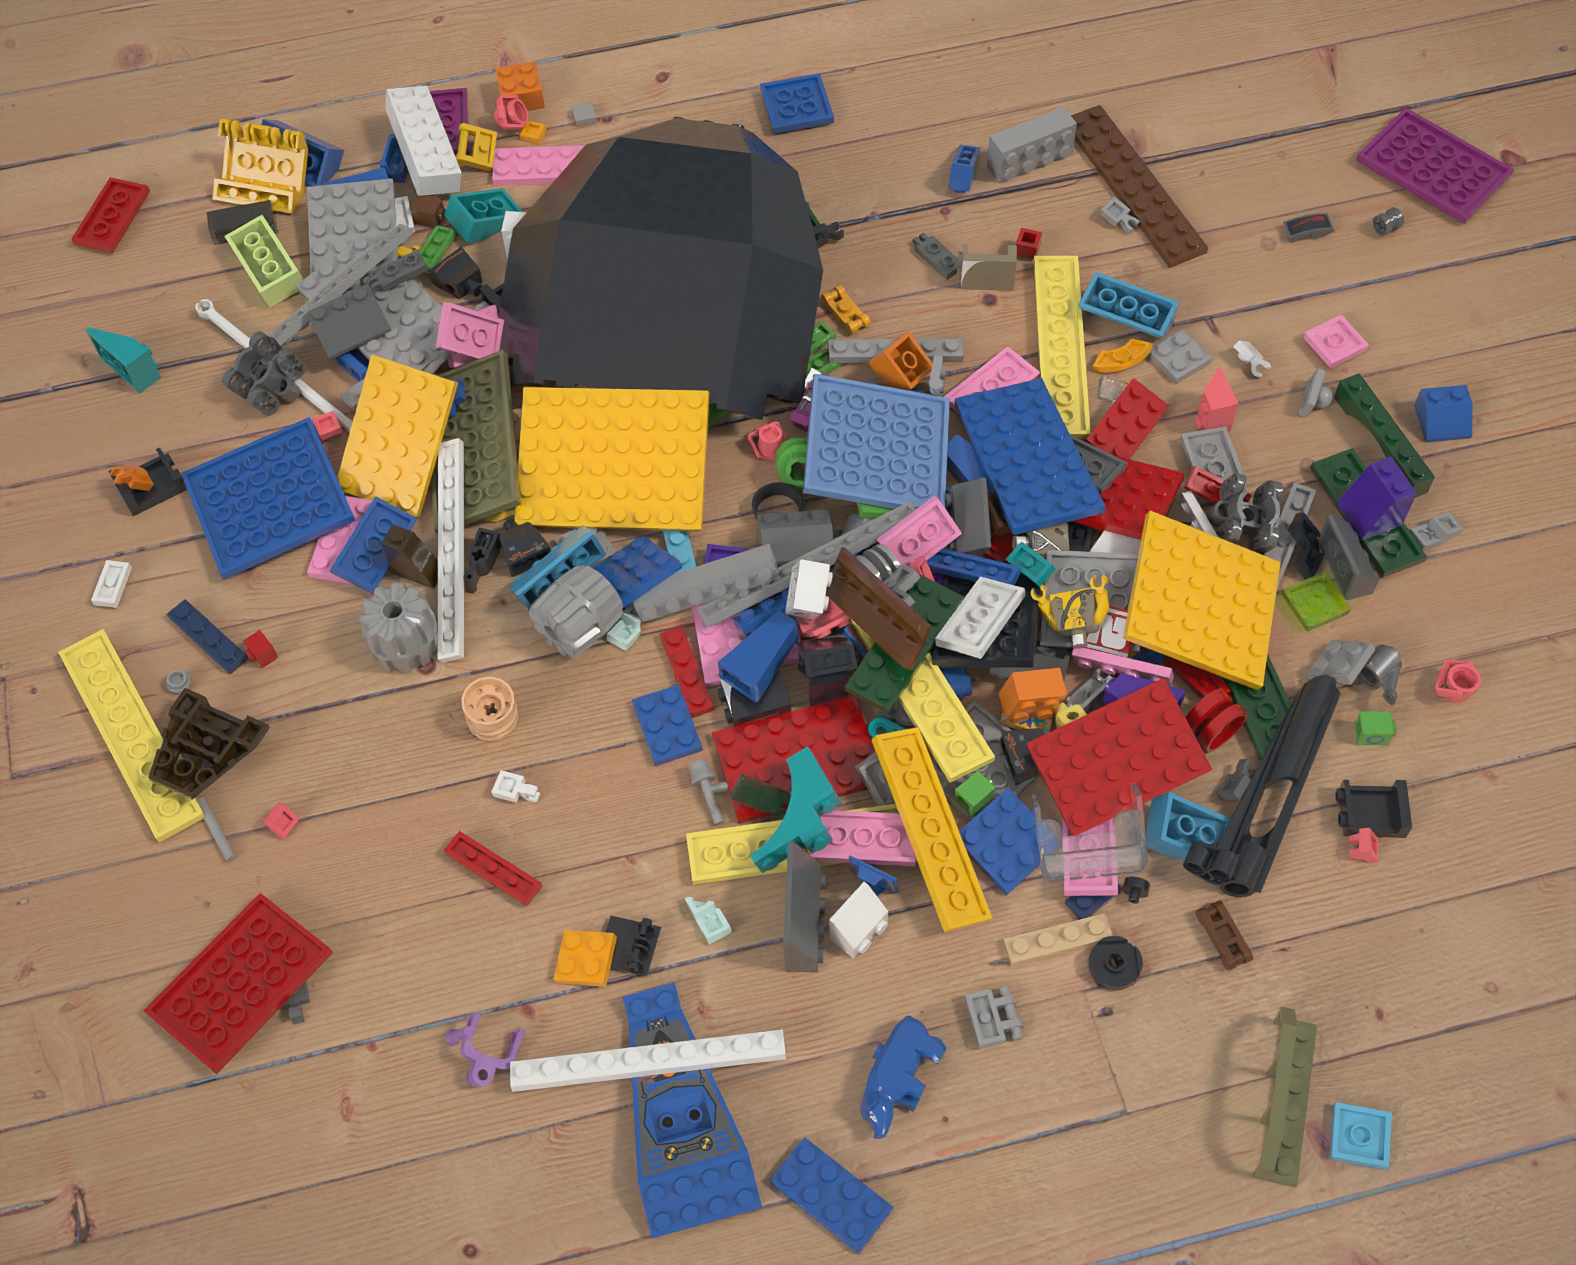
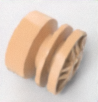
[461,677,519,742]

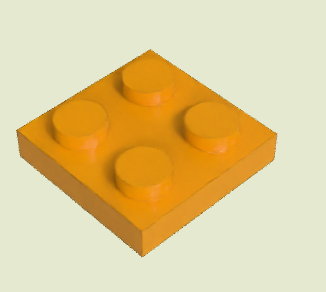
[553,930,617,987]

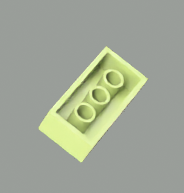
[225,215,303,308]

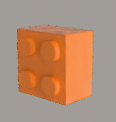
[495,61,545,111]
[868,331,933,391]
[999,668,1067,722]

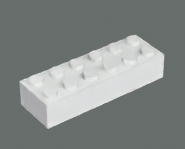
[385,86,462,196]

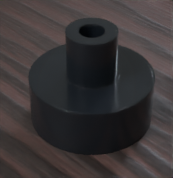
[1122,876,1150,904]

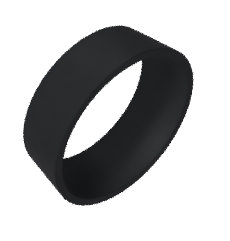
[752,482,803,521]

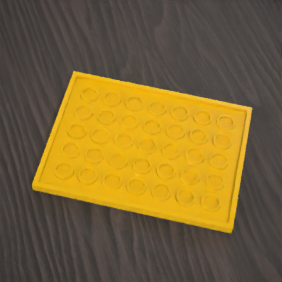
[515,387,710,531]

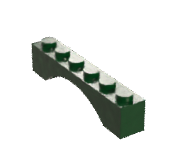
[1334,373,1435,498]

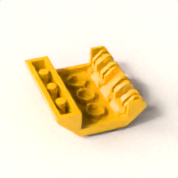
[212,118,308,214]

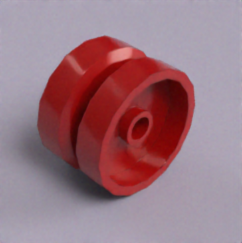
[1185,688,1248,752]

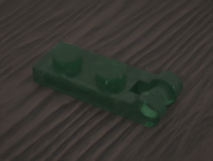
[730,773,791,819]

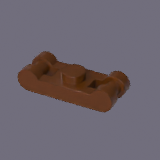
[1195,900,1253,971]

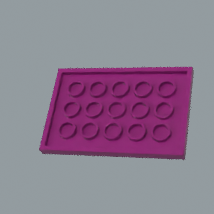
[1356,107,1514,224]

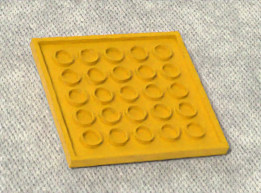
[1123,511,1281,690]

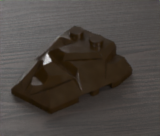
[148,688,270,800]

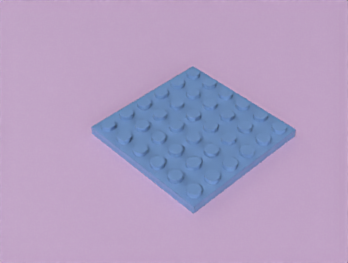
[803,374,950,509]

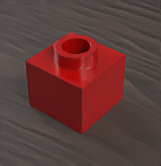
[1016,228,1042,259]
[243,630,278,668]

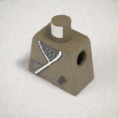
[1012,522,1069,560]

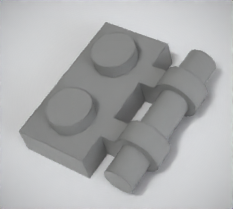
[964,986,1024,1049]

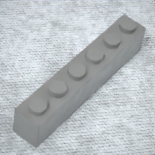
[633,544,780,623]

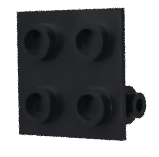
[606,916,661,976]

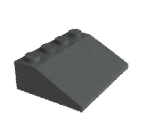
[784,842,826,973]

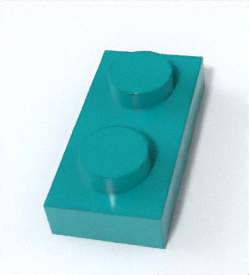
[1006,541,1056,587]

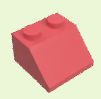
[1195,368,1238,432]

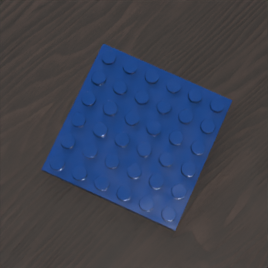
[181,417,356,579]

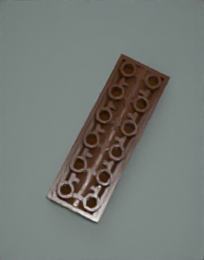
[825,547,932,670]

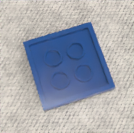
[760,73,834,134]
[593,536,682,608]
[959,788,1062,896]

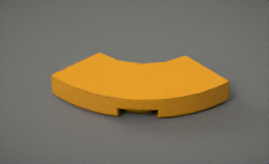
[1092,339,1153,373]

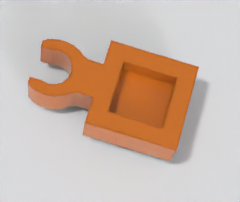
[109,466,154,491]

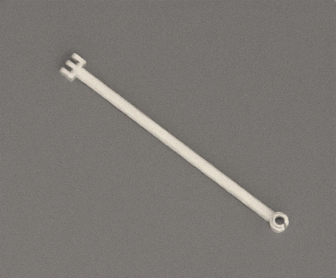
[195,299,353,433]

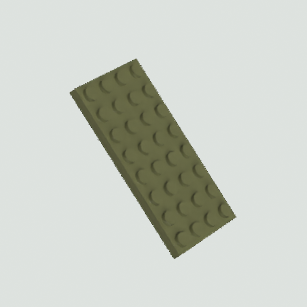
[431,349,521,533]

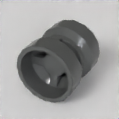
[1373,207,1404,236]

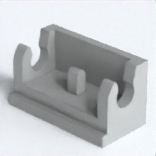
[1063,668,1114,714]

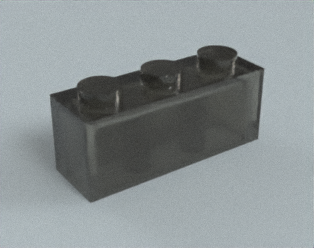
[206,200,278,245]

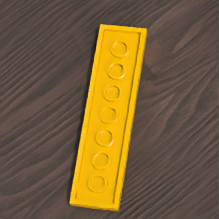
[871,727,992,933]

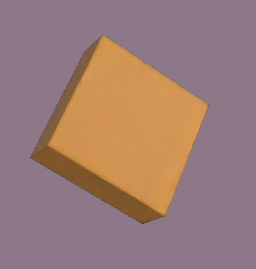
[520,121,547,145]

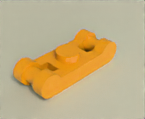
[821,285,871,335]

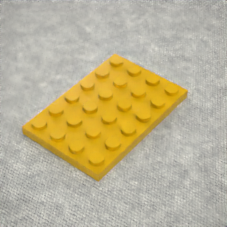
[337,354,458,517]

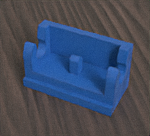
[380,134,408,183]

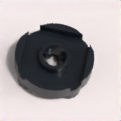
[1088,936,1143,990]

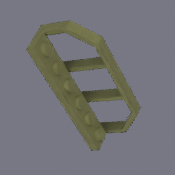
[1253,1006,1317,1187]

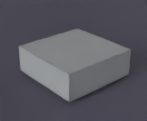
[572,103,597,126]

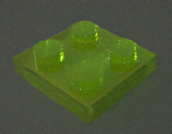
[1281,572,1351,632]

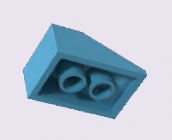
[1143,792,1231,860]

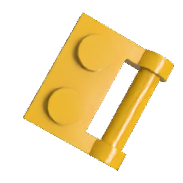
[455,123,497,172]

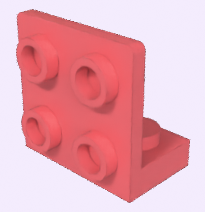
[792,595,851,639]

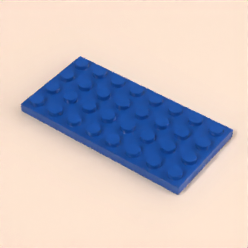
[955,378,1106,535]

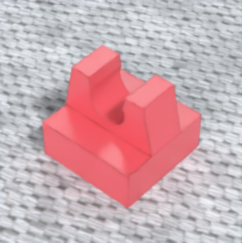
[312,411,343,442]
[262,802,299,839]
[1349,828,1379,863]

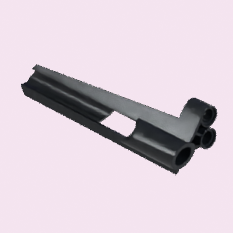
[1183,674,1341,897]

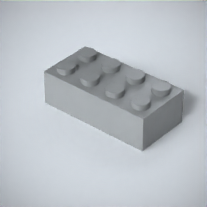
[987,107,1077,183]

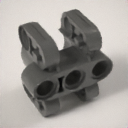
[222,331,306,416]
[1207,473,1283,555]

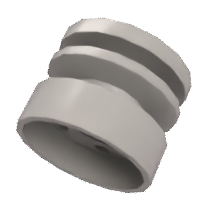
[855,544,901,582]

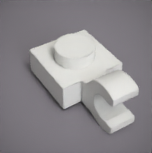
[1234,340,1271,378]
[491,770,540,803]

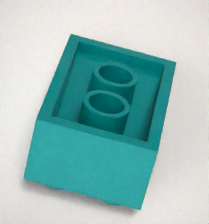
[444,188,523,243]
[86,327,161,393]

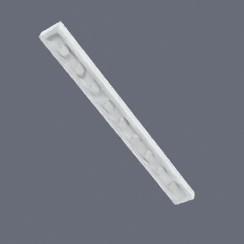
[438,438,464,663]
[510,1029,786,1092]

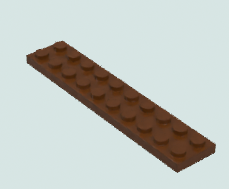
[1071,105,1208,268]

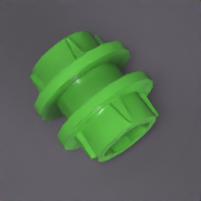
[775,437,807,488]

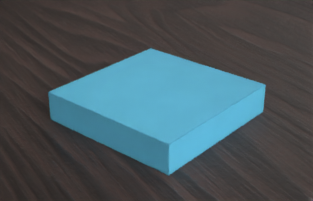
[1329,1102,1392,1170]

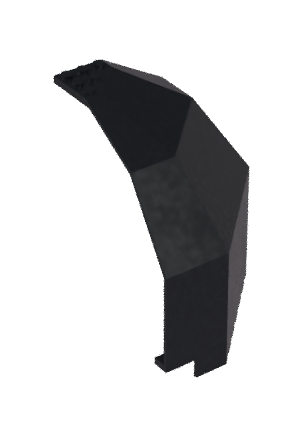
[498,117,823,420]

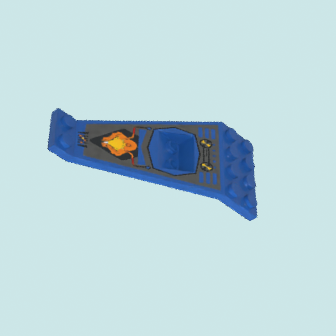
[622,982,762,1238]

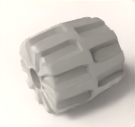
[529,565,623,658]
[359,582,438,673]

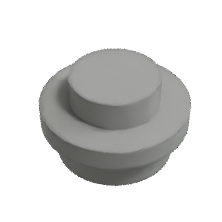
[166,670,192,694]

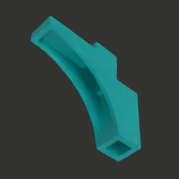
[750,746,842,873]

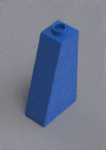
[947,434,1002,519]
[718,610,799,702]

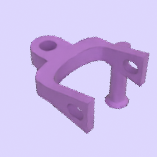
[446,1013,525,1087]

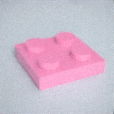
[1303,314,1369,369]

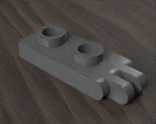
[912,233,962,280]
[367,249,429,292]

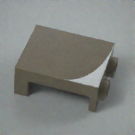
[957,244,1017,291]

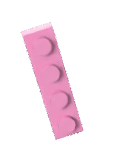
[1072,648,1174,686]

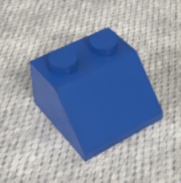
[1414,385,1473,442]

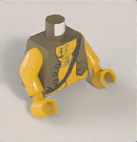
[1031,575,1109,648]

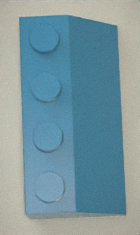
[1078,272,1179,339]
[509,525,606,611]

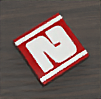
[1083,605,1132,658]

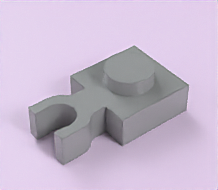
[1099,196,1140,234]

